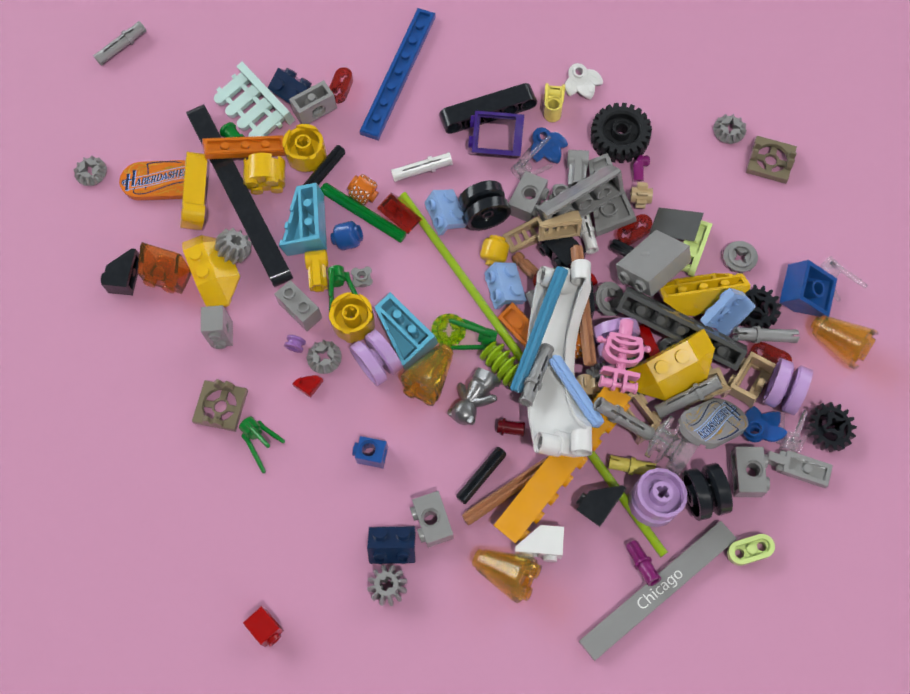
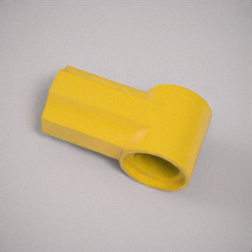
[305,249,328,292]

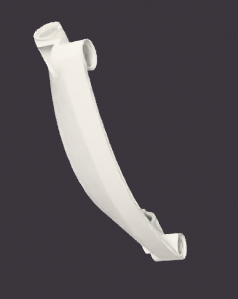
[527,259,592,458]

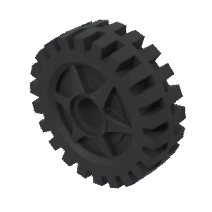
[590,103,652,163]

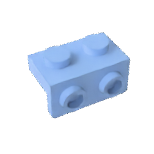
[425,189,467,235]
[484,262,527,309]
[700,288,755,336]

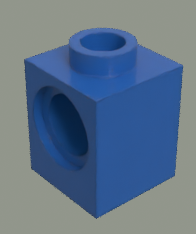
[352,436,389,469]

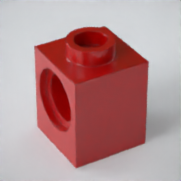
[243,606,284,647]

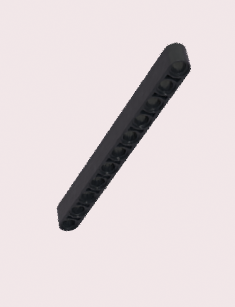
[186,104,293,288]

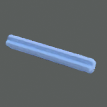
[549,355,604,428]

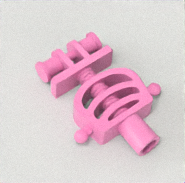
[597,319,651,395]

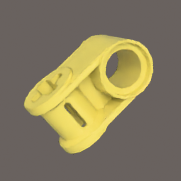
[544,83,565,122]

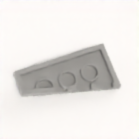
[589,153,637,236]

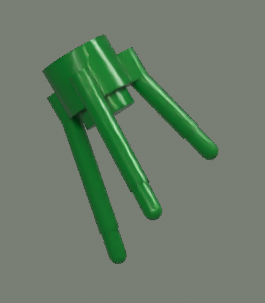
[327,265,357,312]
[449,319,498,350]
[239,416,285,473]

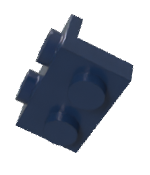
[268,68,312,104]
[367,526,416,564]

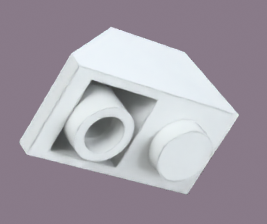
[515,525,564,562]

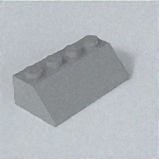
[537,164,624,229]

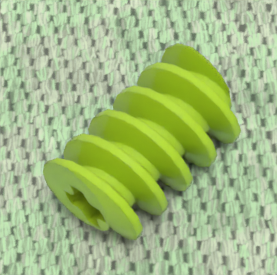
[480,341,519,389]

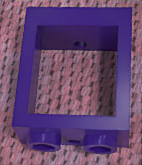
[468,111,524,157]

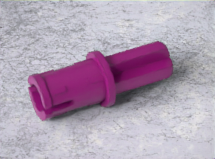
[627,540,662,586]

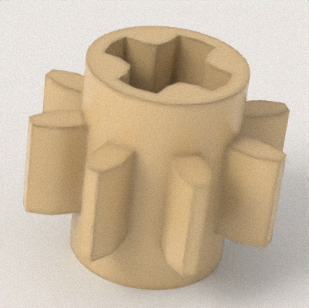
[630,182,653,209]
[576,374,600,401]

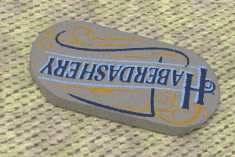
[678,398,748,449]

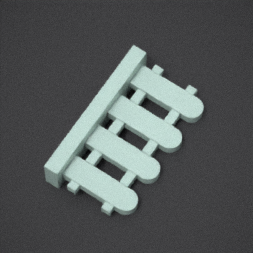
[214,61,295,137]

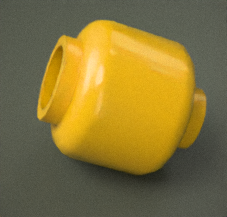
[480,235,510,266]

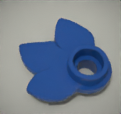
[530,127,568,164]
[743,406,787,442]

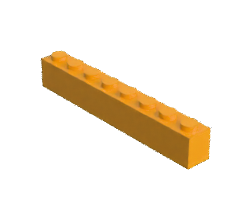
[493,387,631,544]

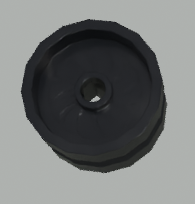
[458,180,511,231]
[682,463,733,521]

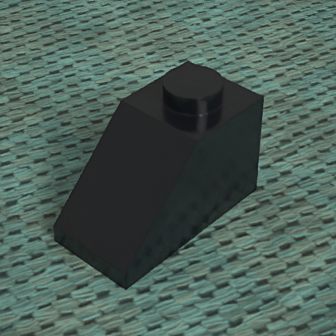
[101,248,142,296]
[576,485,627,527]

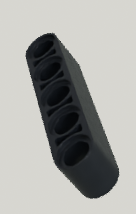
[439,83,537,134]

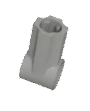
[567,150,589,188]

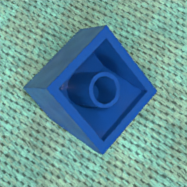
[779,260,837,318]

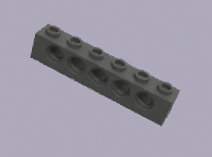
[616,286,748,371]

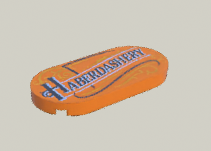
[119,160,185,200]

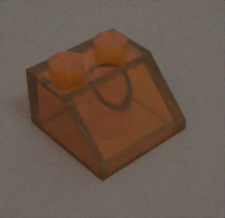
[138,242,192,294]

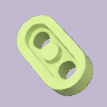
[727,534,775,566]

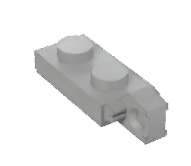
[767,450,833,488]

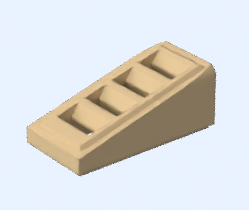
[538,210,582,241]
[502,216,547,254]

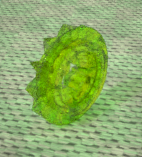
[432,313,466,347]

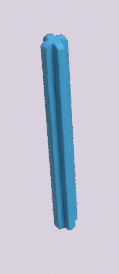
[510,266,568,393]

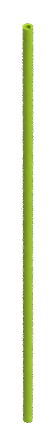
[400,192,668,558]

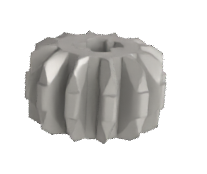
[214,228,252,264]
[367,565,408,606]

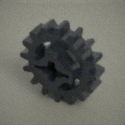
[740,284,782,329]
[805,402,857,452]

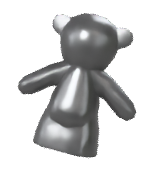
[447,367,501,425]

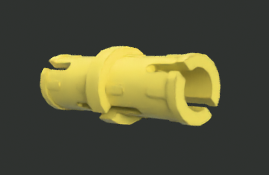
[608,455,656,475]

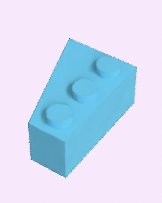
[279,183,327,256]
[375,292,438,373]

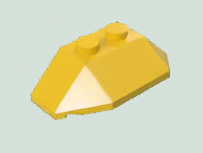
[182,235,240,308]
[659,273,750,316]
[627,329,715,401]

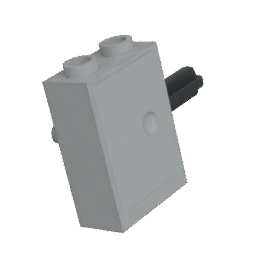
[610,230,691,297]

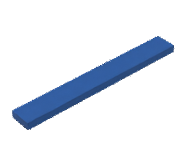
[360,8,436,141]

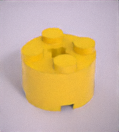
[282,124,327,172]
[243,153,285,195]
[329,292,375,343]

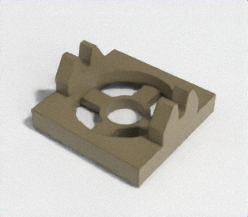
[746,136,797,184]
[192,379,248,432]

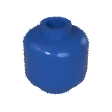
[331,221,363,250]

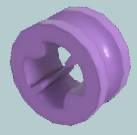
[284,335,306,353]

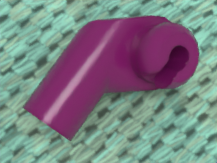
[633,155,650,182]

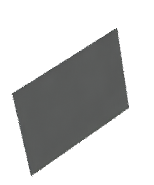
[649,207,704,241]

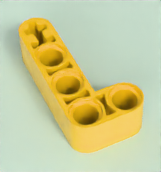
[180,152,208,230]

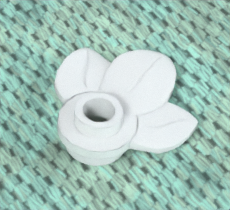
[565,63,603,100]

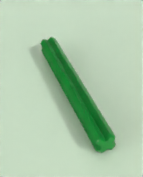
[320,183,406,242]

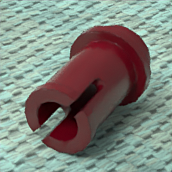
[497,418,525,437]

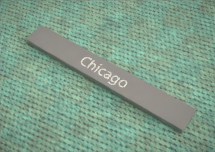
[579,521,737,661]

